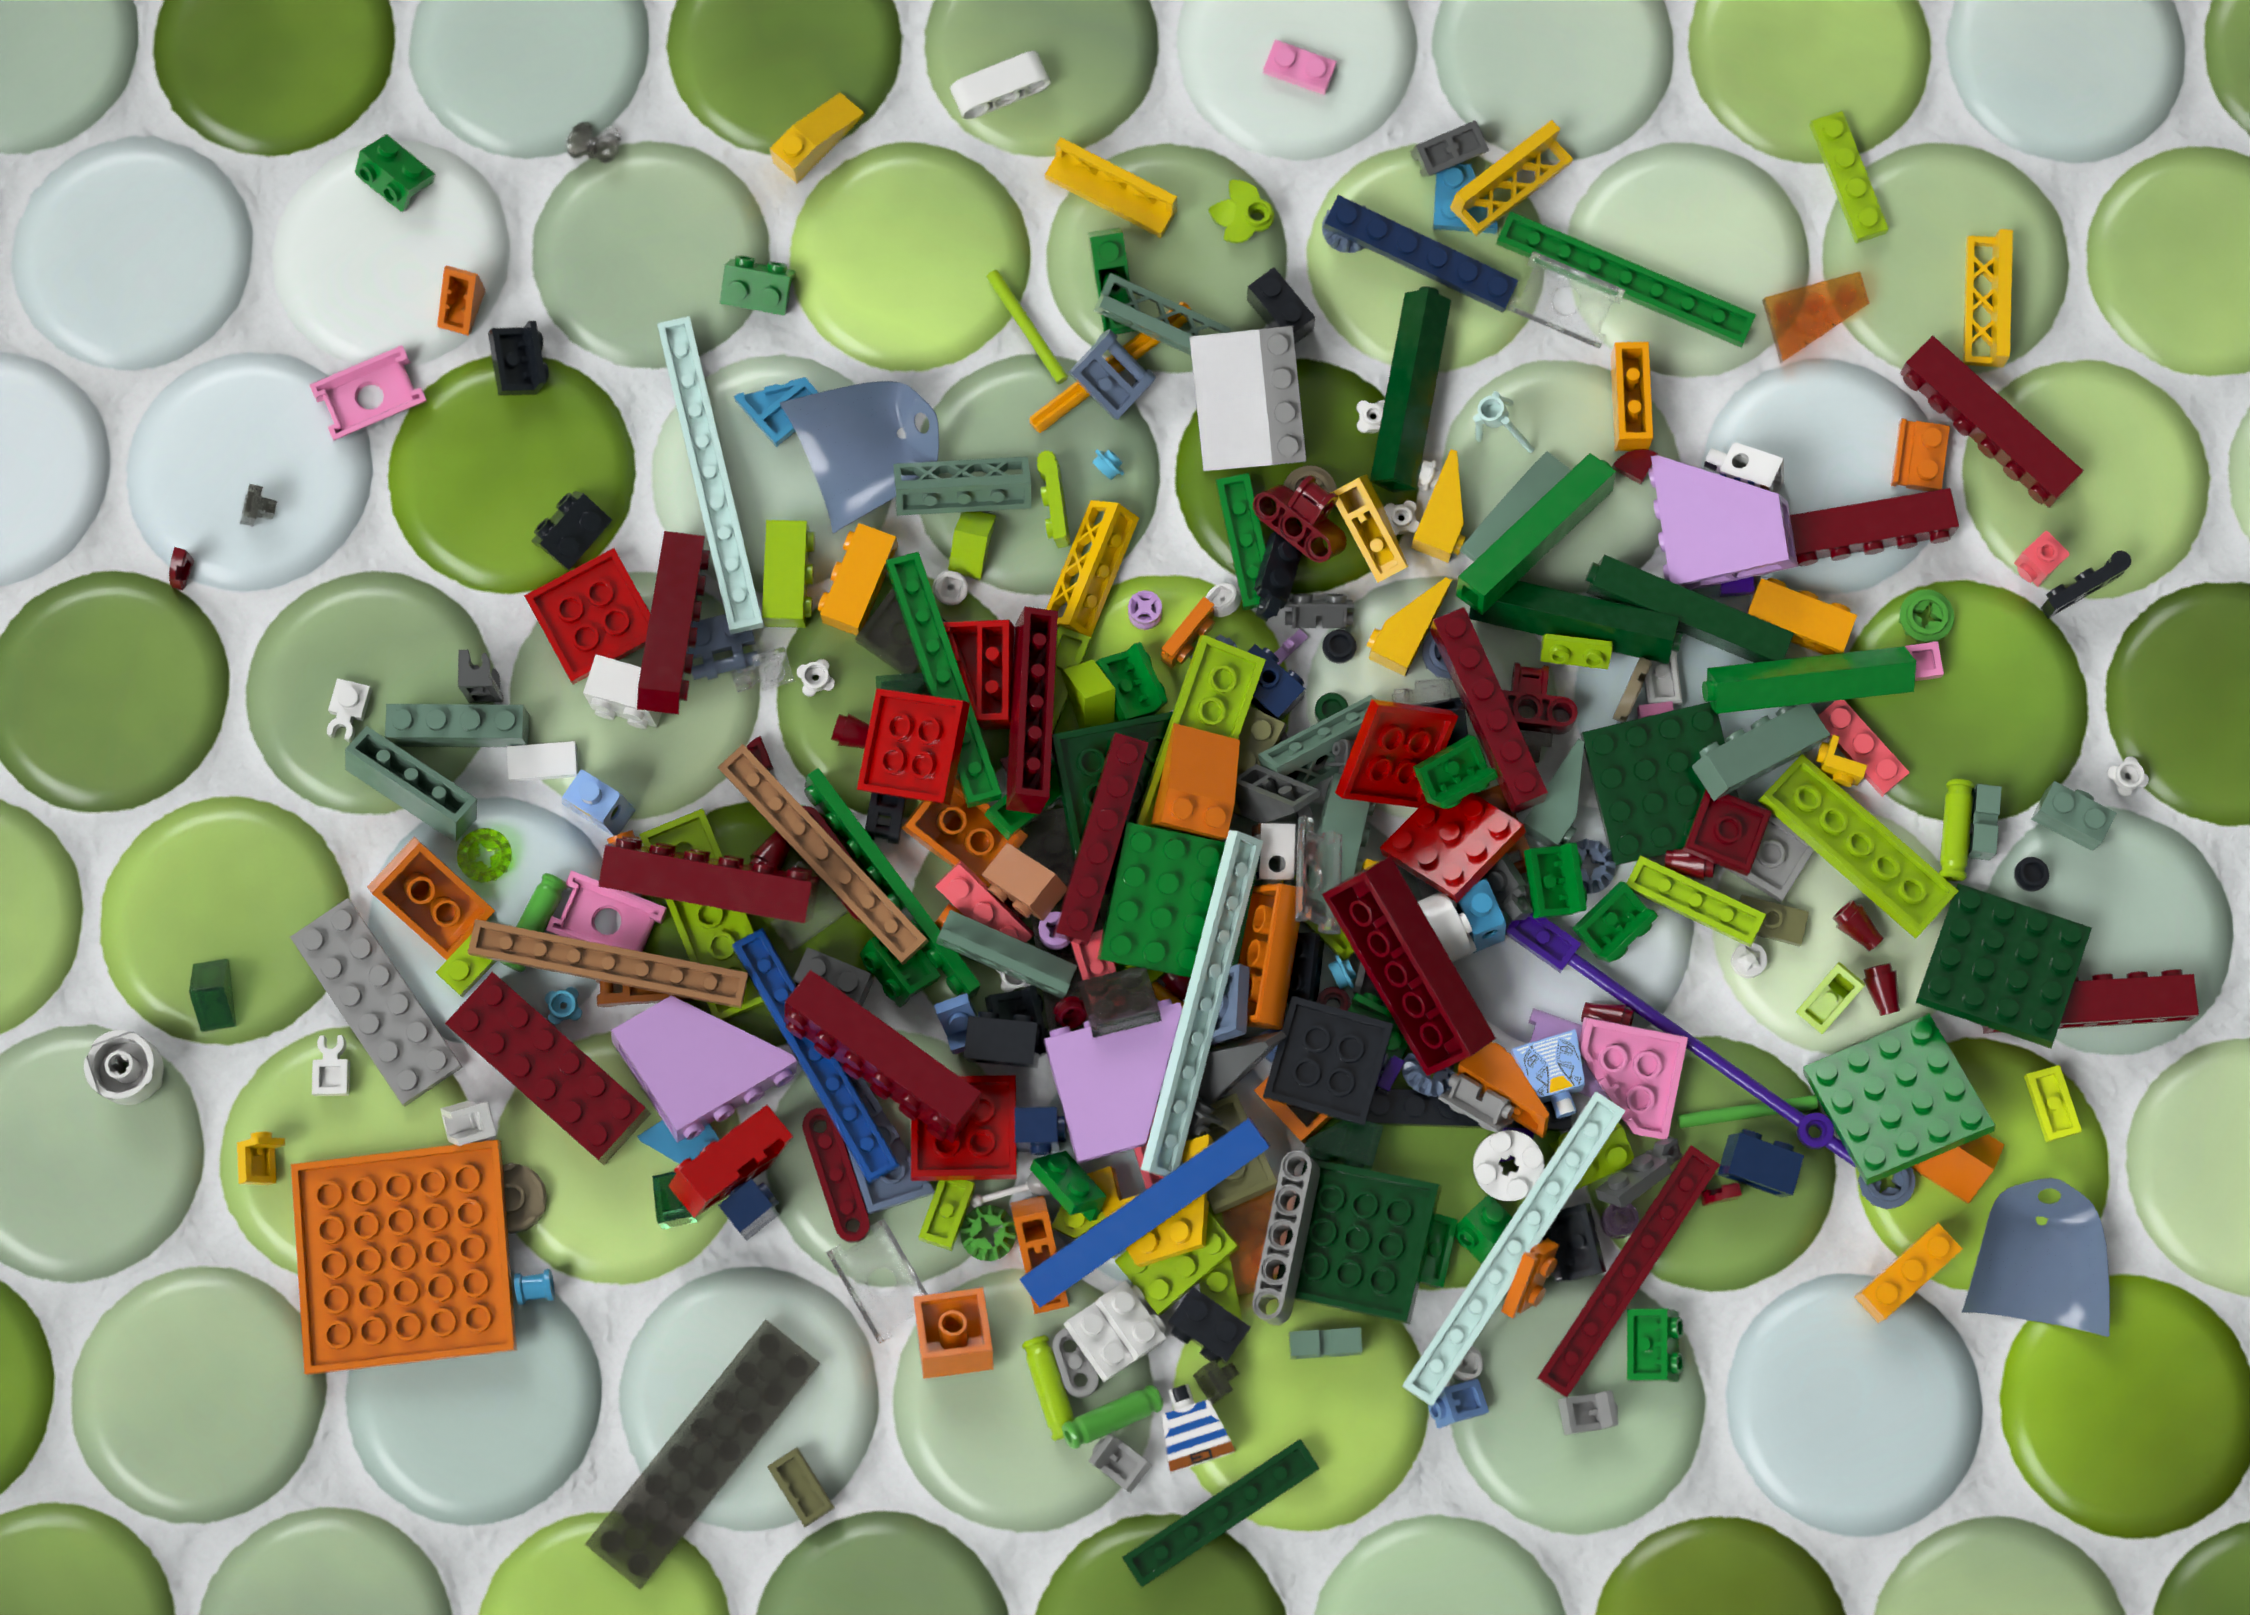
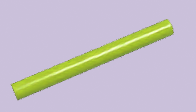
[986,269,1068,384]

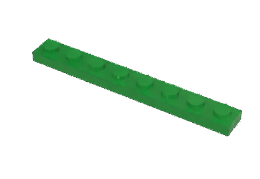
[1496,211,1756,348]
[886,551,1002,808]
[804,768,981,999]

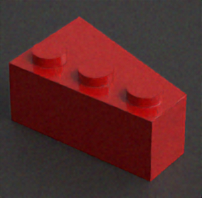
[943,619,1015,730]
[668,1105,793,1218]

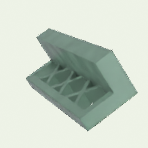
[1094,273,1231,355]
[893,457,1031,516]
[1258,695,1378,786]
[936,910,1077,999]

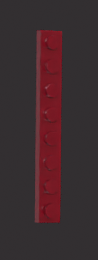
[1536,1145,1720,1398]

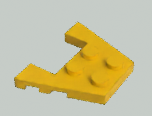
[1088,1134,1213,1267]

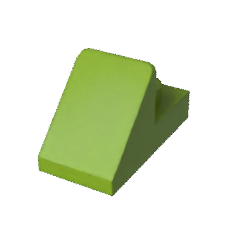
[1796,962,1866,1034]

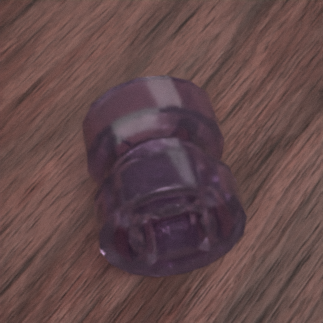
[1600,1204,1639,1240]

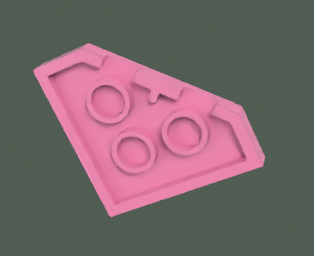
[1579,1017,1688,1139]

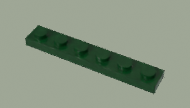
[1122,1439,1320,1588]

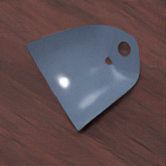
[780,381,939,534]
[1961,1178,2110,1337]

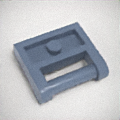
[1068,329,1156,420]

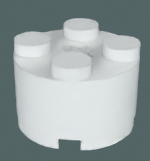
[1418,892,1476,962]
[84,1030,164,1105]
[1472,1130,1544,1201]

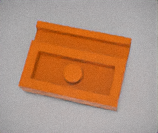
[1891,418,1950,492]
[1161,597,1215,669]
[1501,1238,1559,1319]

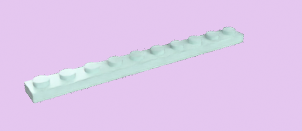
[657,316,764,635]
[1141,830,1263,1177]
[1402,1092,1625,1407]

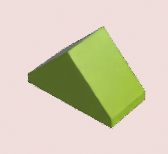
[948,511,997,580]
[1061,660,1115,729]

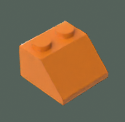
[913,1287,993,1379]

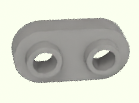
[1052,1328,1098,1398]

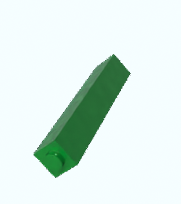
[1456,453,1616,615]
[1702,646,1916,714]

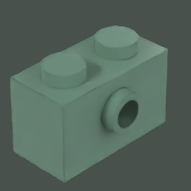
[2031,781,2117,851]

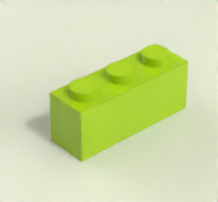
[762,520,815,628]

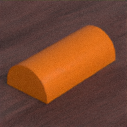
[1238,883,1305,1030]

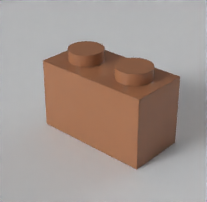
[982,843,1067,921]

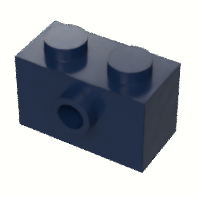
[1248,644,1306,721]
[1014,1107,1066,1155]
[1717,1129,1804,1197]
[718,1179,780,1241]

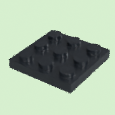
[1263,996,1394,1127]

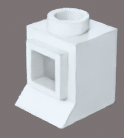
[440,1101,496,1146]

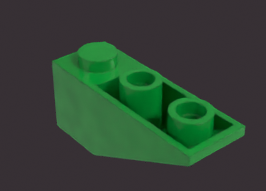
[1087,227,1136,335]

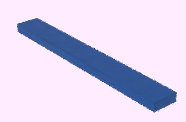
[732,928,900,1184]
[1019,1117,1270,1308]

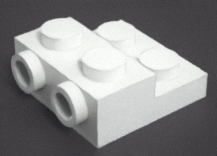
[1064,1281,1166,1382]

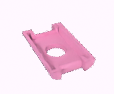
[310,345,427,441]
[546,870,667,952]

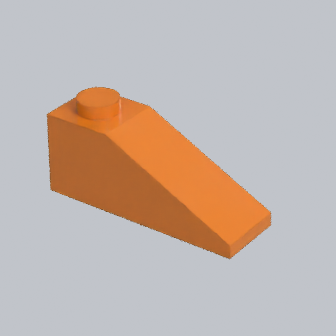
[1457,1042,1550,1138]
[1010,1195,1069,1314]

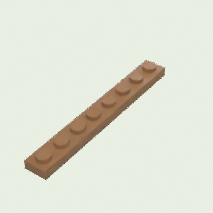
[718,744,929,965]
[468,919,749,1009]

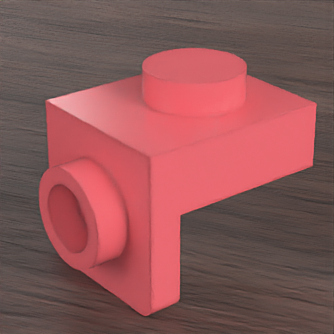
[2014,531,2069,587]

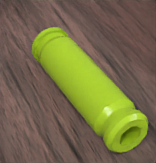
[1939,779,1974,881]
[1022,1335,1075,1441]

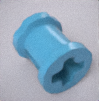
[514,1269,555,1305]

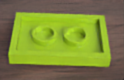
[1115,1209,1240,1316]

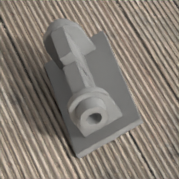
[1438,1073,1515,1133]

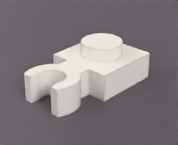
[327,678,372,742]
[312,1035,350,1096]

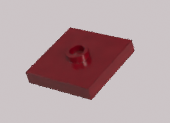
[1683,789,1772,876]

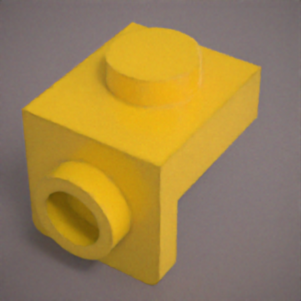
[1816,734,1867,787]
[237,1132,285,1185]

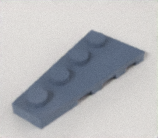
[844,1074,935,1215]

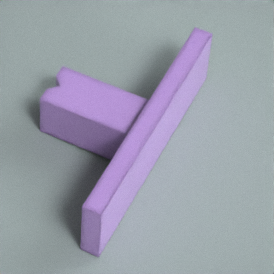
[1274,629,1308,665]

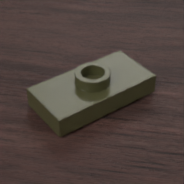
[1739,895,1809,947]
[767,1447,835,1527]

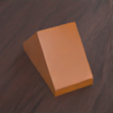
[437,265,486,336]

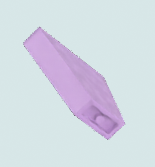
[1649,455,1798,590]
[611,995,797,1142]
[1044,999,1182,1164]

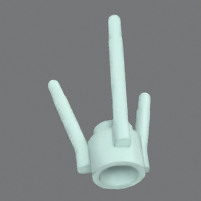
[1473,391,1534,453]

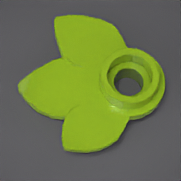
[1208,180,1274,243]

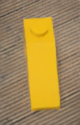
[770,92,865,184]
[1411,449,1466,563]
[1331,474,1408,583]
[1366,577,1452,676]

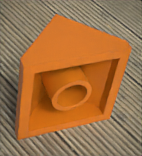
[1911,1134,2004,1204]

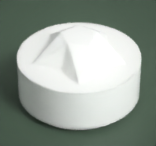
[933,571,968,605]
[1206,583,1241,617]
[1731,943,1767,978]
[1452,1346,1483,1381]

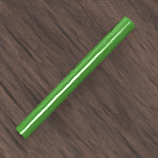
[1677,1095,1818,1128]

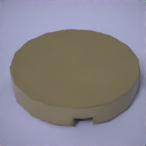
[1612,656,1652,723]
[503,1163,547,1234]

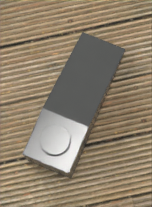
[1235,764,1321,823]
[1198,1031,1287,1104]

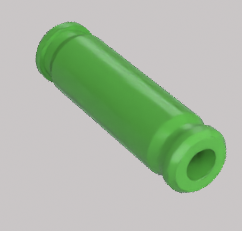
[500,873,568,972]
[1062,1385,1163,1449]

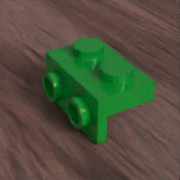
[354,134,435,212]
[719,256,796,316]
[1095,642,1168,721]
[1413,735,1499,809]
[1524,842,1587,919]
[1572,881,1658,963]
[1030,1150,1107,1222]
[1455,1194,1512,1264]

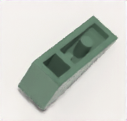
[1522,738,1584,847]

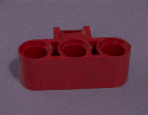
[1253,475,1347,563]
[1502,662,1578,735]

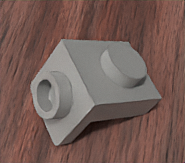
[1558,1390,1618,1435]
[1089,1433,1152,1493]

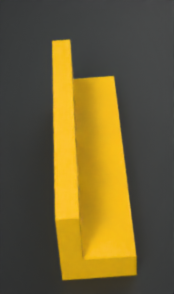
[1450,120,1573,236]
[1045,137,1177,238]
[1963,229,2013,368]
[1046,500,1139,637]

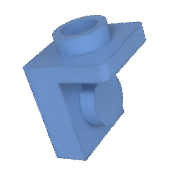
[934,993,978,1054]
[1428,1378,1489,1429]

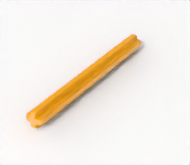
[1029,302,1191,433]

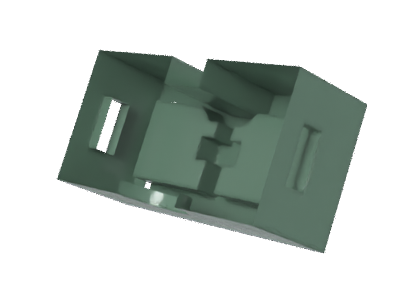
[1968,784,2002,861]
[1289,1327,1362,1360]

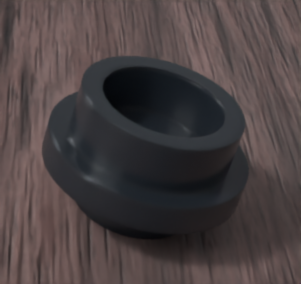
[1322,630,1356,664]
[2014,857,2049,892]

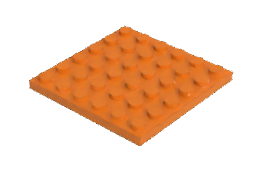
[291,1140,517,1375]

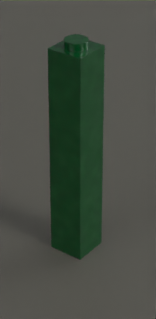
[1370,286,1451,493]
[1585,555,1794,663]
[1469,581,1683,664]

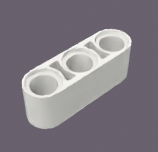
[950,51,1051,120]

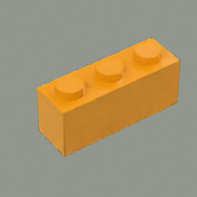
[1610,342,1653,451]
[818,523,898,637]
[1746,578,1857,655]
[1854,1223,1962,1323]

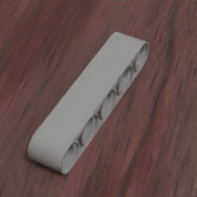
[1252,1150,1320,1325]

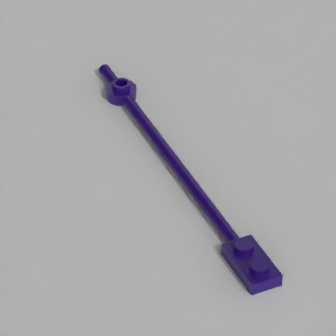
[1506,913,1856,1167]

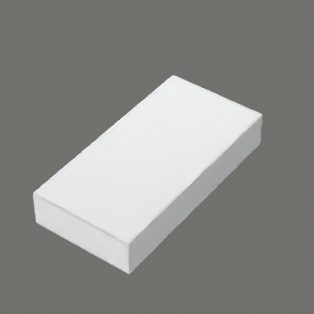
[507,741,578,782]

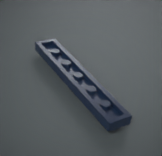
[1323,195,1518,313]

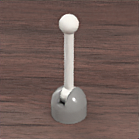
[970,1172,1051,1208]

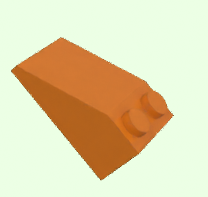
[1151,723,1240,841]
[901,779,1028,888]
[367,836,495,960]

